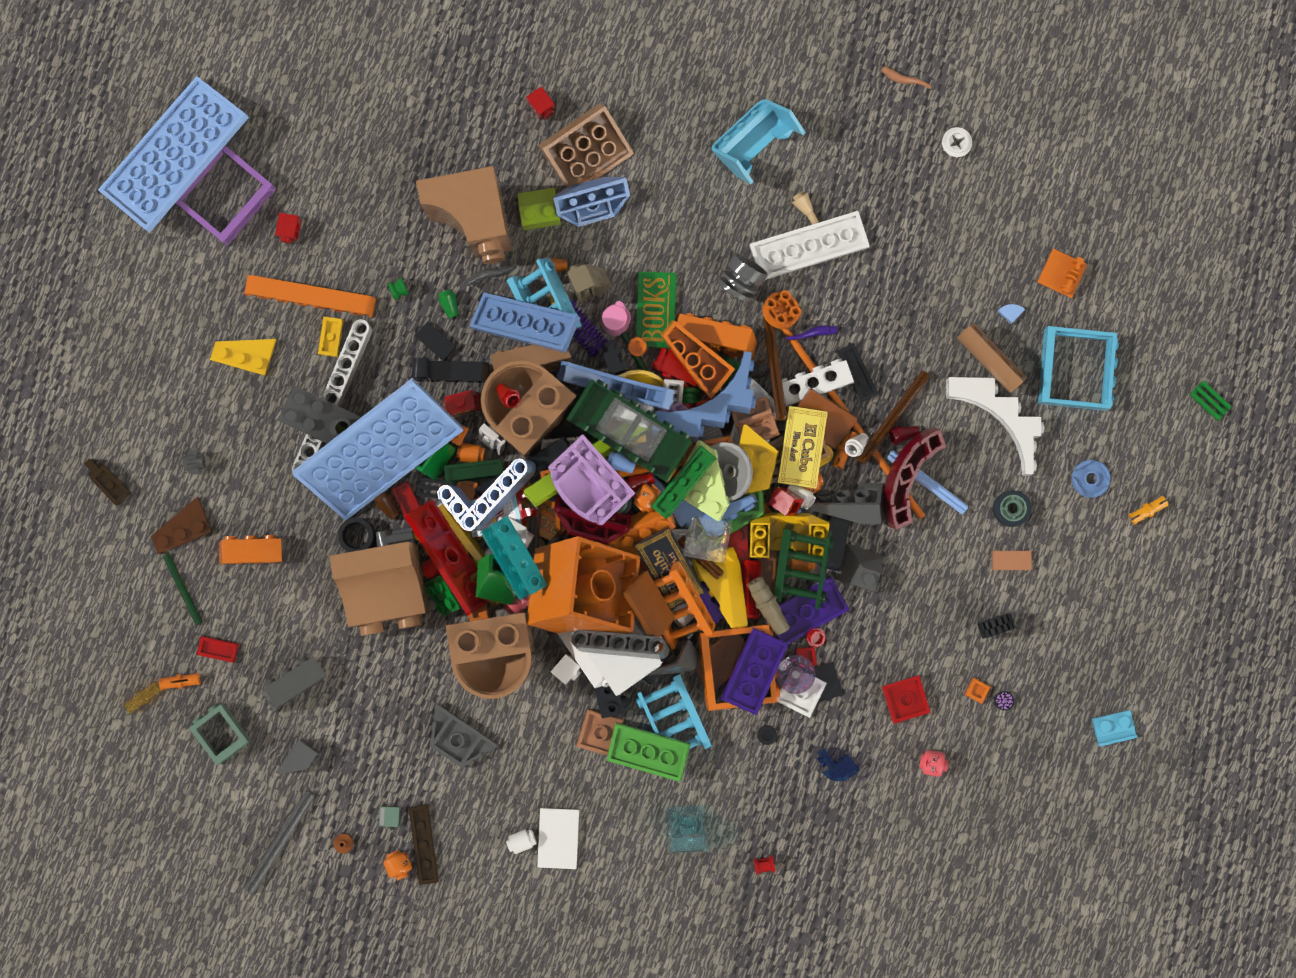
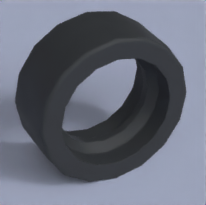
[338,517,376,552]

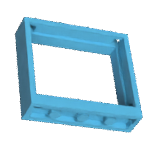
[1038,326,1119,411]

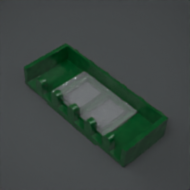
[567,379,693,483]

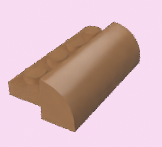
[957,322,1027,393]

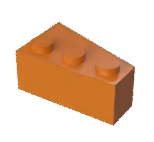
[219,535,282,565]

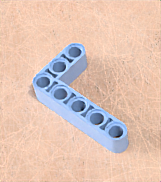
[438,459,536,531]

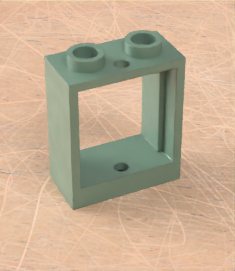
[189,703,252,766]

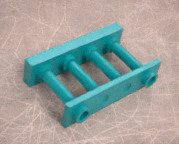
[480,516,547,600]

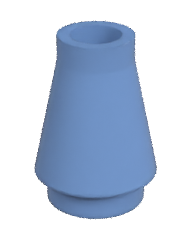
[607,451,636,474]

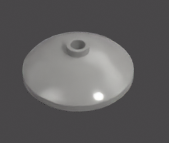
[711,442,753,501]

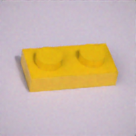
[318,317,344,358]

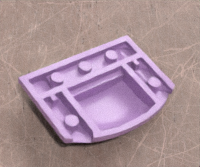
[548,434,635,525]

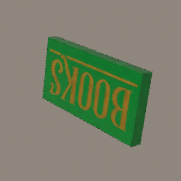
[636,272,676,349]

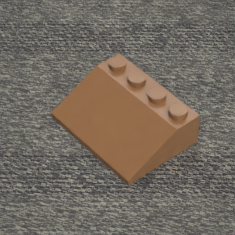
[538,103,634,188]

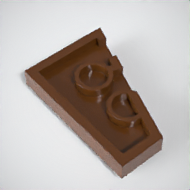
[151,497,212,554]

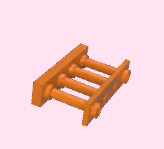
[654,561,716,650]

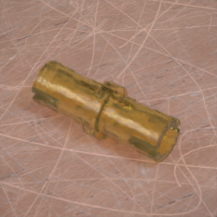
[123,681,162,714]

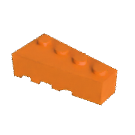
[677,313,757,359]
[660,320,735,399]
[597,510,676,555]

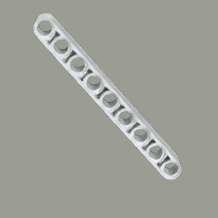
[292,319,372,471]

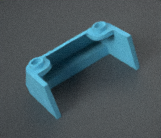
[712,99,806,184]

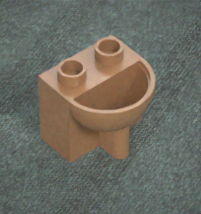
[481,361,578,459]
[446,613,535,699]

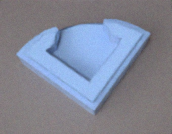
[997,304,1025,324]

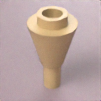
[792,191,819,225]

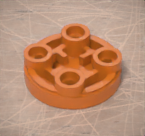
[762,290,801,329]

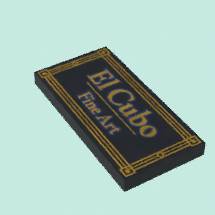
[634,526,705,610]

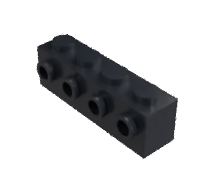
[594,686,629,718]

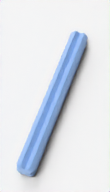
[887,450,968,514]

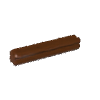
[678,536,724,580]

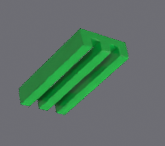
[1189,381,1231,421]

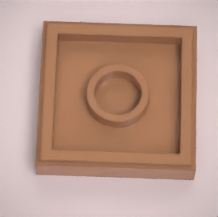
[576,709,624,756]

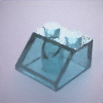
[667,805,708,853]

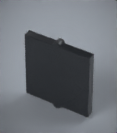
[804,662,843,703]

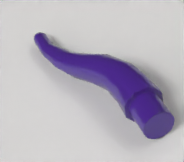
[786,325,837,340]

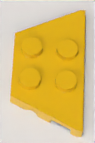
[732,425,778,495]

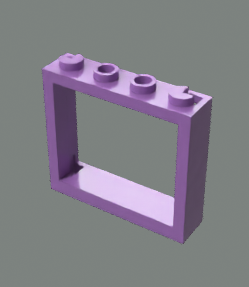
[176,146,276,246]

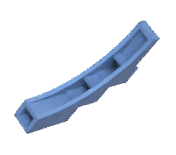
[652,351,756,443]
[557,361,675,410]
[636,472,758,538]

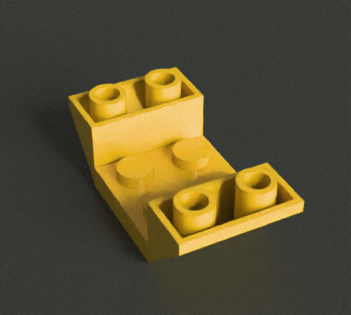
[750,513,829,558]

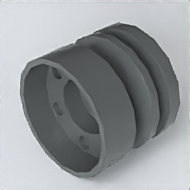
[717,253,769,303]

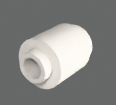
[506,829,537,854]

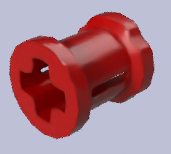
[753,855,775,875]

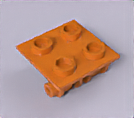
[1037,249,1087,298]

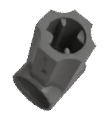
[375,528,415,547]

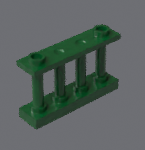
[774,522,835,610]

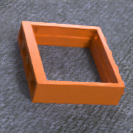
[697,624,780,711]

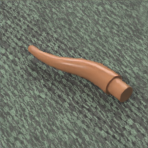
[881,65,931,89]

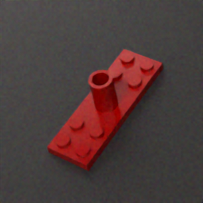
[404,499,490,616]

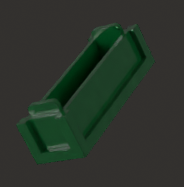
[444,459,503,486]

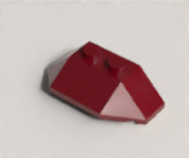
[554,495,631,545]

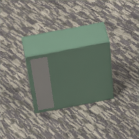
[379,806,400,827]

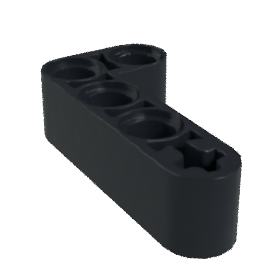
[412,358,489,383]

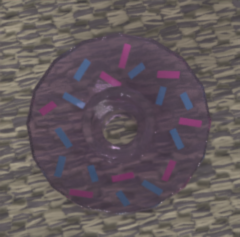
[777,655,816,694]

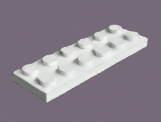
[749,211,870,280]

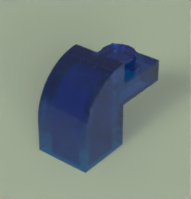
[816,748,860,782]

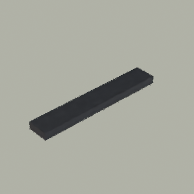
[474,436,571,497]

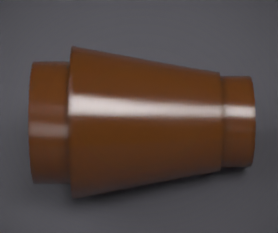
[374,491,400,520]

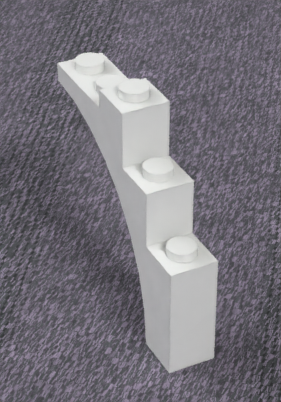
[946,377,1044,476]

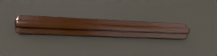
[763,316,787,421]
[857,371,930,465]

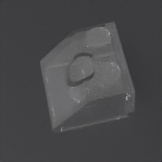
[683,516,732,563]

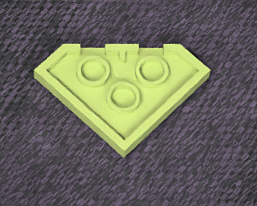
[684,440,730,521]

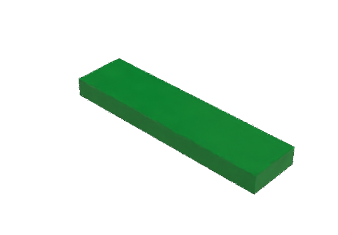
[651,445,717,519]

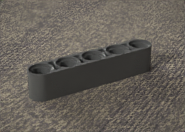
[571,630,669,659]

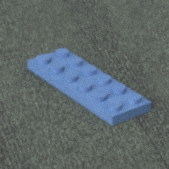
[469,293,580,353]

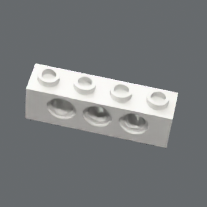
[782,358,854,407]

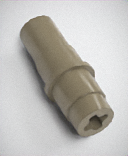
[747,577,790,635]

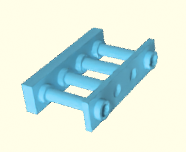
[507,258,582,328]
[635,674,712,749]

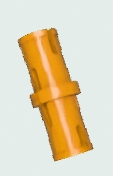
[1128,496,1169,525]

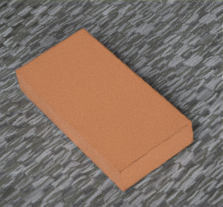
[992,551,1032,570]

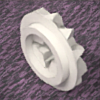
[941,127,972,158]

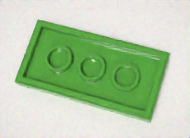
[606,722,691,782]

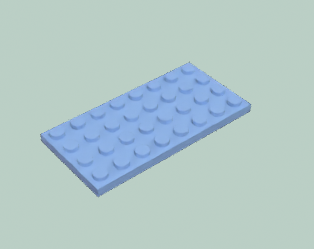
[98,76,249,233]
[293,378,464,521]

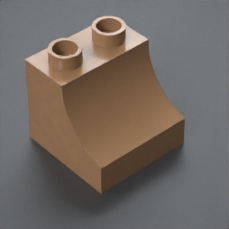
[416,166,512,264]
[329,542,430,636]

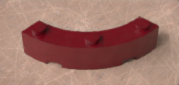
[884,427,946,530]

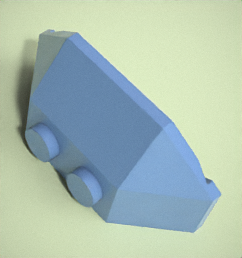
[552,177,630,227]

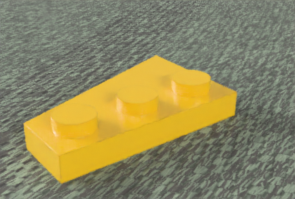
[210,339,277,376]

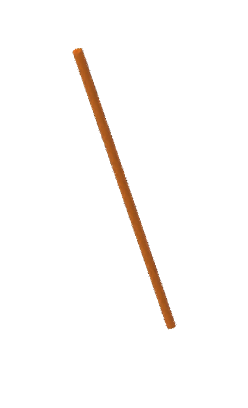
[762,304,925,520]

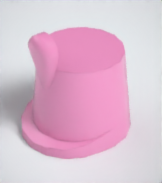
[601,301,631,336]

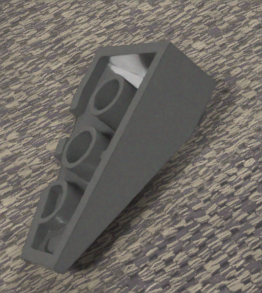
[803,483,884,525]

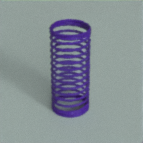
[570,299,609,357]

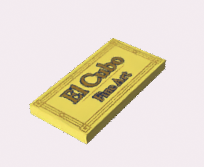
[777,406,827,489]

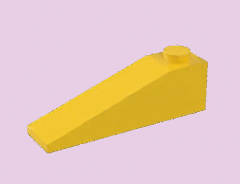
[691,547,748,628]

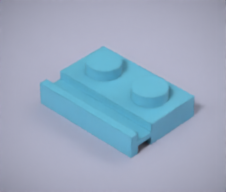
[1092,710,1137,746]

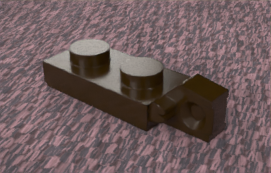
[84,458,132,506]

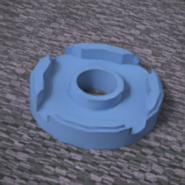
[1072,460,1111,498]

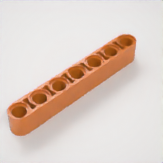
[244,275,376,318]

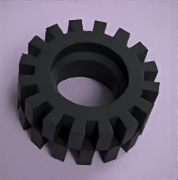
[977,613,1016,639]

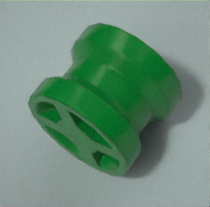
[387,277,409,300]
[682,388,700,404]

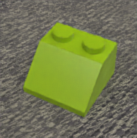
[518,187,561,230]

